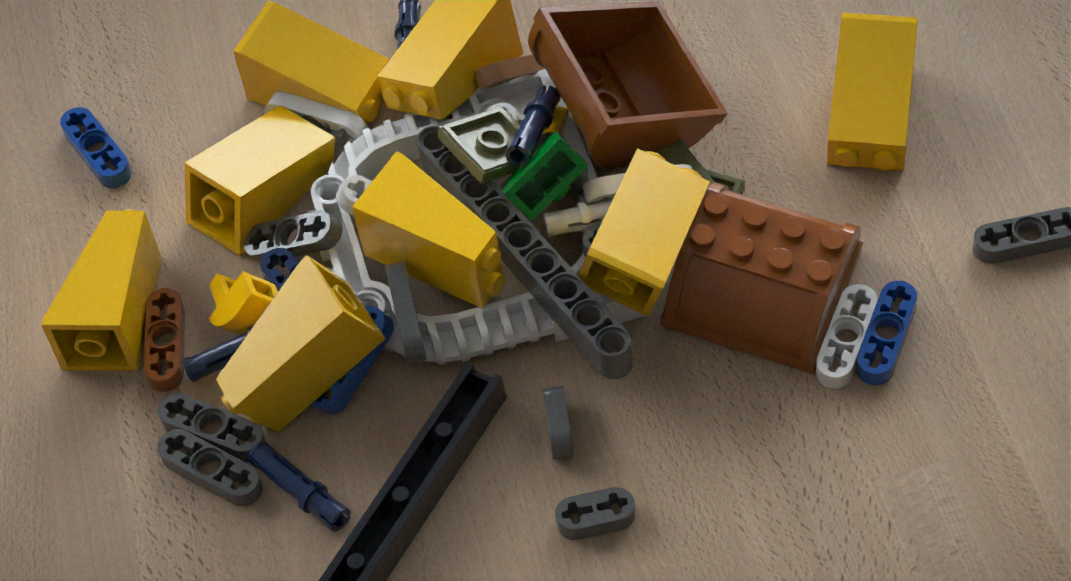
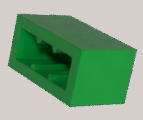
[500,131,588,221]

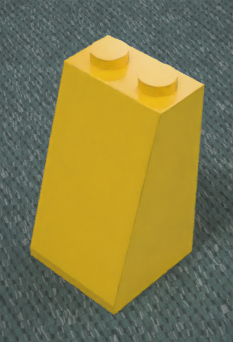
[233,0,389,125]
[378,0,523,120]
[827,12,918,171]
[185,105,335,256]
[578,148,710,317]
[352,151,505,309]
[41,209,162,371]
[216,255,386,433]

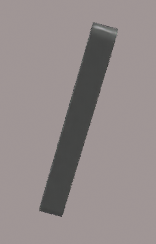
[417,125,633,379]

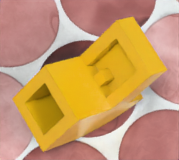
[209,271,278,335]

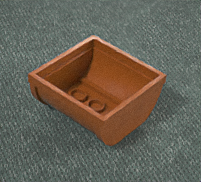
[528,1,728,169]
[660,183,863,374]

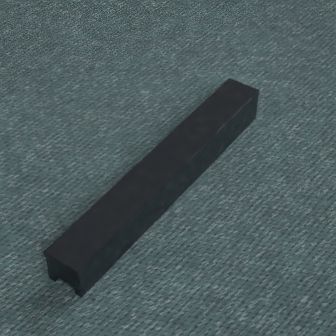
[318,362,507,581]

